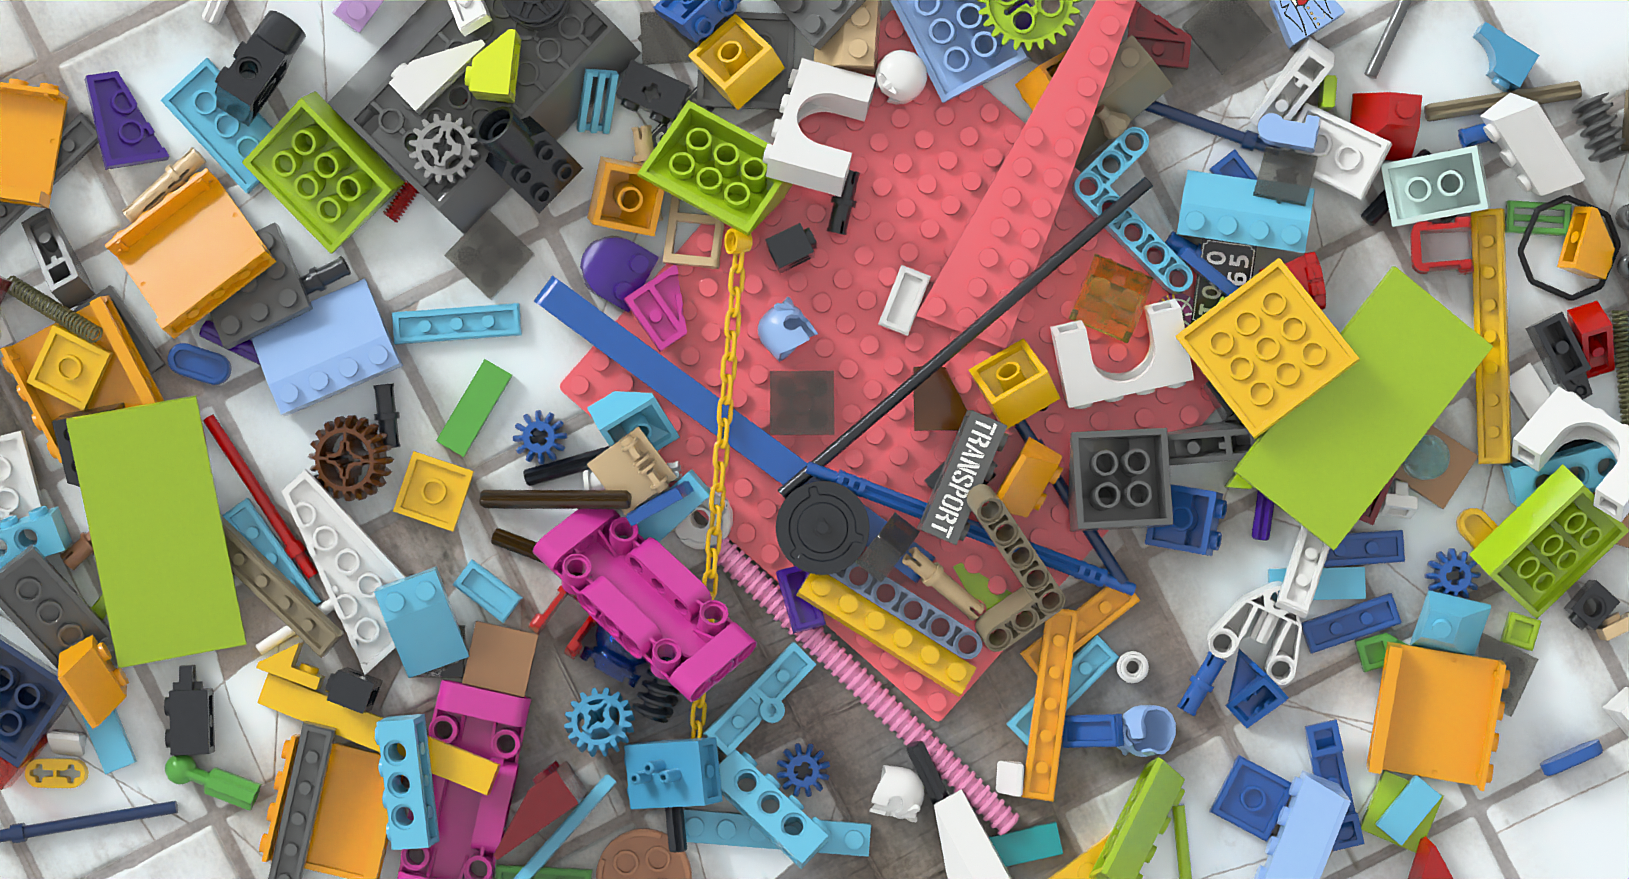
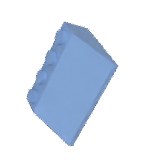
[890,0,1032,103]
[251,278,403,416]
[1254,770,1351,879]

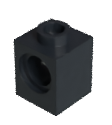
[1564,580,1620,630]

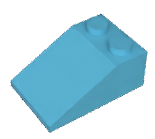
[374,566,469,678]

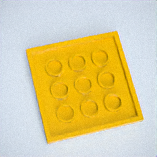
[1175,258,1360,439]

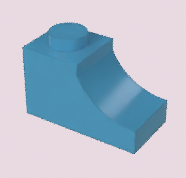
[1473,21,1540,92]

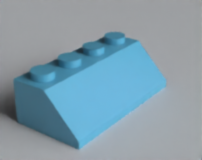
[1177,170,1315,253]

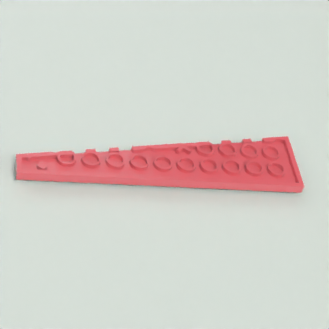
[916,0,1136,349]

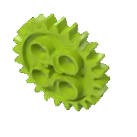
[977,0,1083,52]

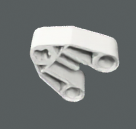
[1206,581,1302,685]

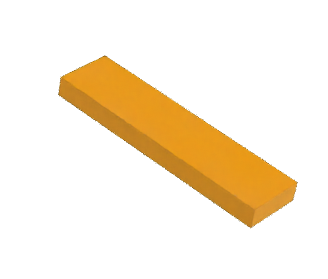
[1020,586,1140,675]

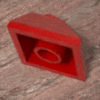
[1350,92,1422,161]

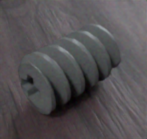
[1571,92,1629,163]

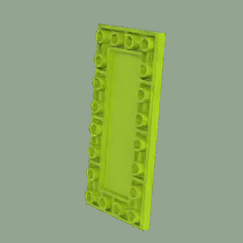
[1233,266,1493,550]
[66,395,247,668]

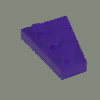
[84,71,170,170]

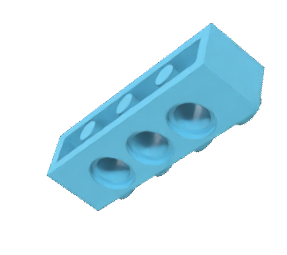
[1502,441,1617,507]
[0,506,72,569]
[375,714,440,850]
[719,749,828,870]

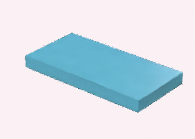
[161,58,273,194]

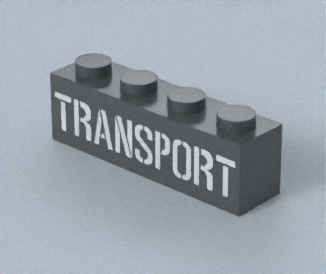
[917,410,1008,545]

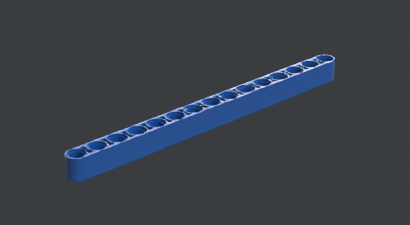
[534,275,935,583]

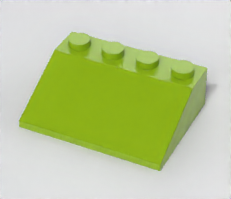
[242,91,405,254]
[637,100,793,236]
[1469,464,1629,619]

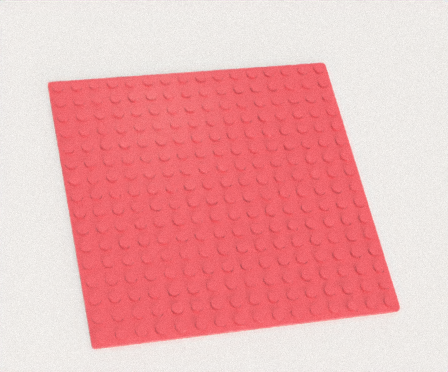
[560,10,1215,721]

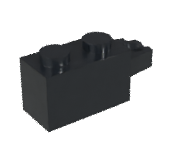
[1525,312,1593,400]
[164,665,215,755]

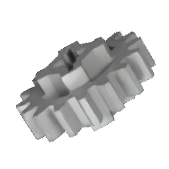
[409,113,480,184]

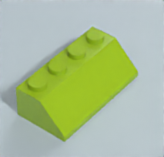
[1088,757,1185,879]

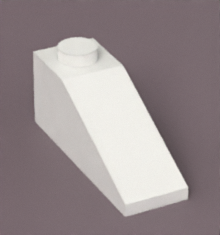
[1250,36,1334,126]
[389,39,487,115]

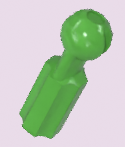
[165,755,261,811]

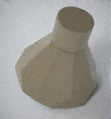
[1095,105,1130,140]

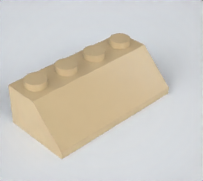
[813,0,882,75]

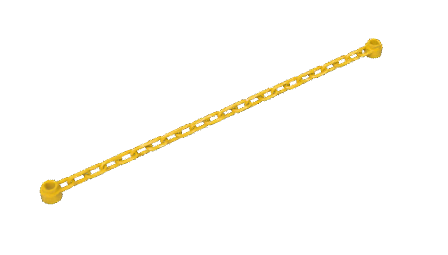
[690,228,753,739]

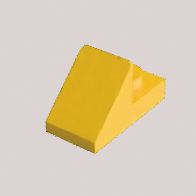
[256,642,326,690]

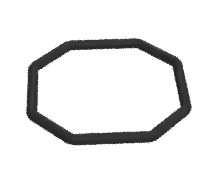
[1517,195,1621,301]

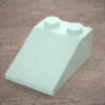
[1381,145,1491,227]

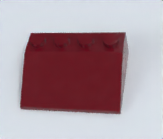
[494,760,588,860]

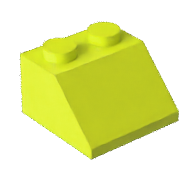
[465,29,522,103]

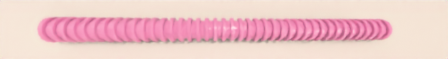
[711,537,1020,836]

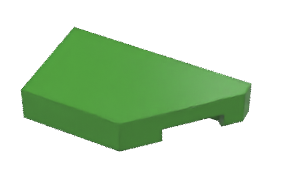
[1354,632,1408,672]

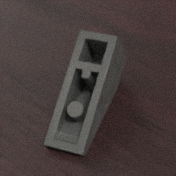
[21,208,96,309]
[1167,419,1260,466]

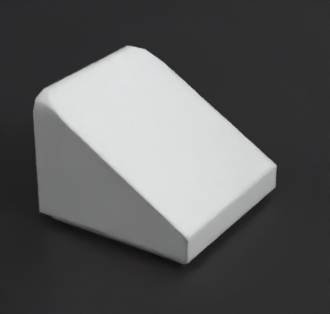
[47,729,87,757]
[996,761,1024,797]

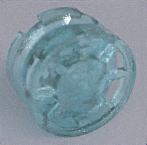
[1402,435,1450,480]

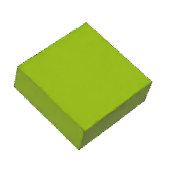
[1318,75,1337,111]
[1500,611,1542,651]

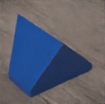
[1225,649,1289,729]

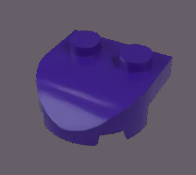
[580,235,659,313]

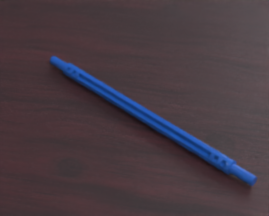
[805,461,1136,596]

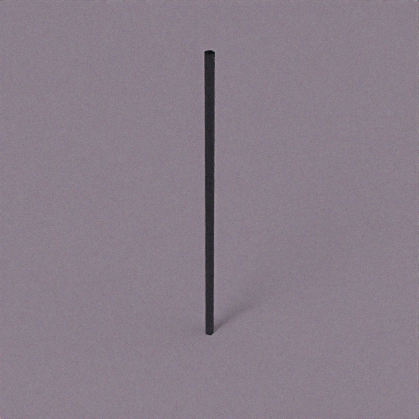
[778,177,1153,499]

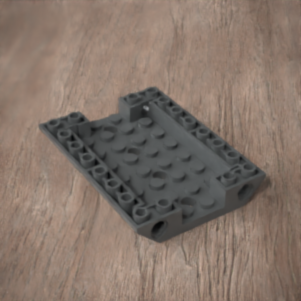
[328,0,641,235]

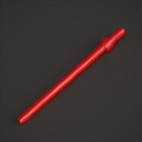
[203,414,319,580]

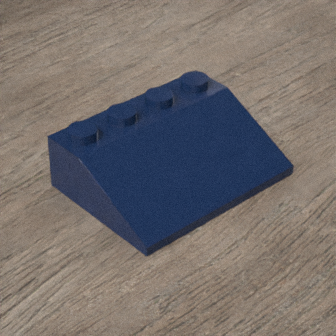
[0,634,71,768]

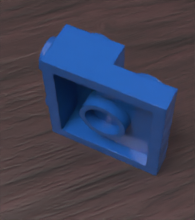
[653,0,742,43]
[1145,484,1227,556]

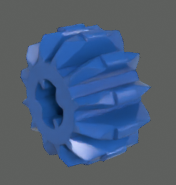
[513,410,568,464]
[1425,548,1481,599]
[776,743,830,797]

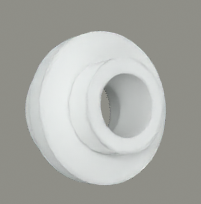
[1116,651,1149,683]

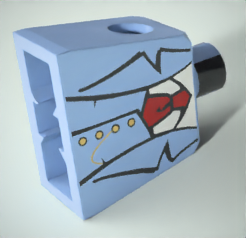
[1269,0,1345,49]

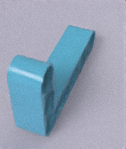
[1072,127,1193,294]

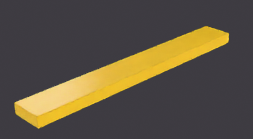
[1471,208,1512,464]
[257,673,501,795]

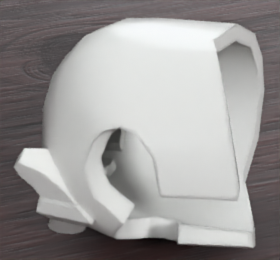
[875,50,927,105]
[869,765,924,822]

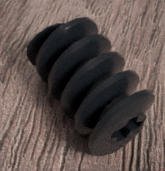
[632,657,681,723]

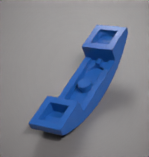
[1305,719,1365,851]

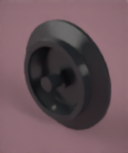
[776,481,869,575]

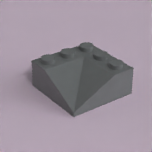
[1068,428,1173,532]

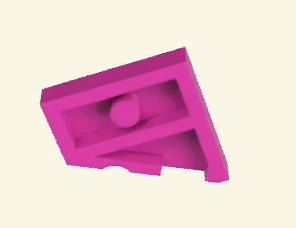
[624,264,687,352]

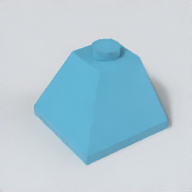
[587,391,680,451]
[1410,590,1491,656]

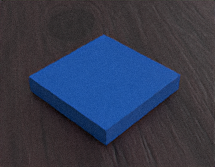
[1209,755,1291,842]

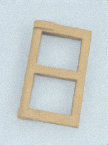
[663,195,725,269]

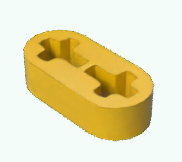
[25,758,89,788]

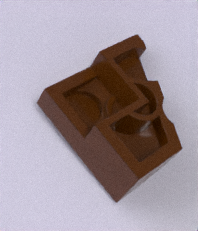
[913,366,967,431]

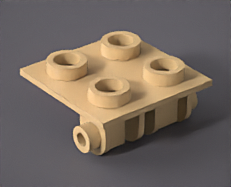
[587,426,677,515]

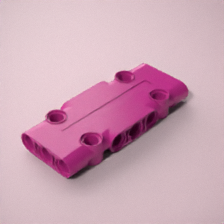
[533,509,757,702]
[397,679,532,879]

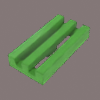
[1505,200,1572,236]

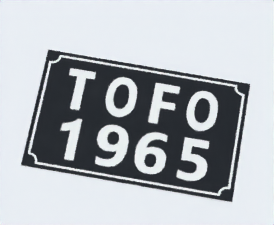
[1190,238,1257,324]

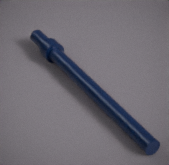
[1144,101,1281,157]
[1014,419,1129,585]
[0,801,178,844]

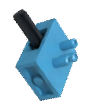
[624,737,723,853]

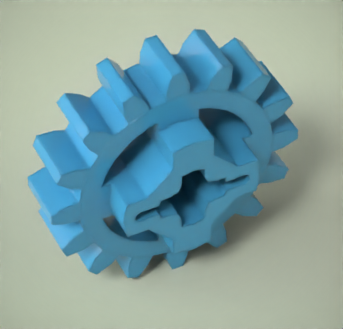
[564,687,635,757]

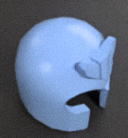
[758,297,818,362]
[1117,705,1176,757]

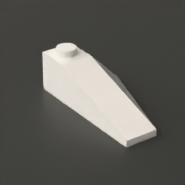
[934,789,1012,879]

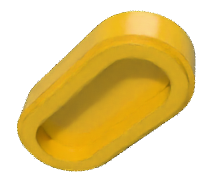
[1456,508,1498,549]

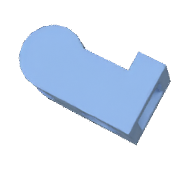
[1258,113,1320,153]

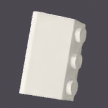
[1480,93,1586,196]

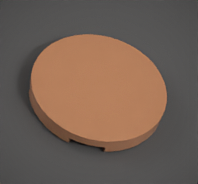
[596,828,692,879]

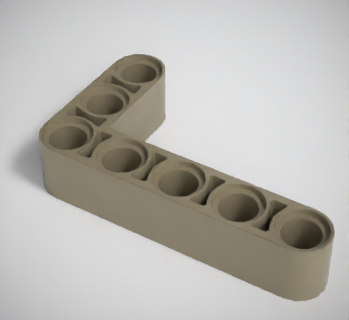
[966,484,1066,652]

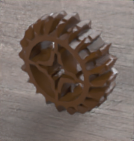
[308,415,394,502]

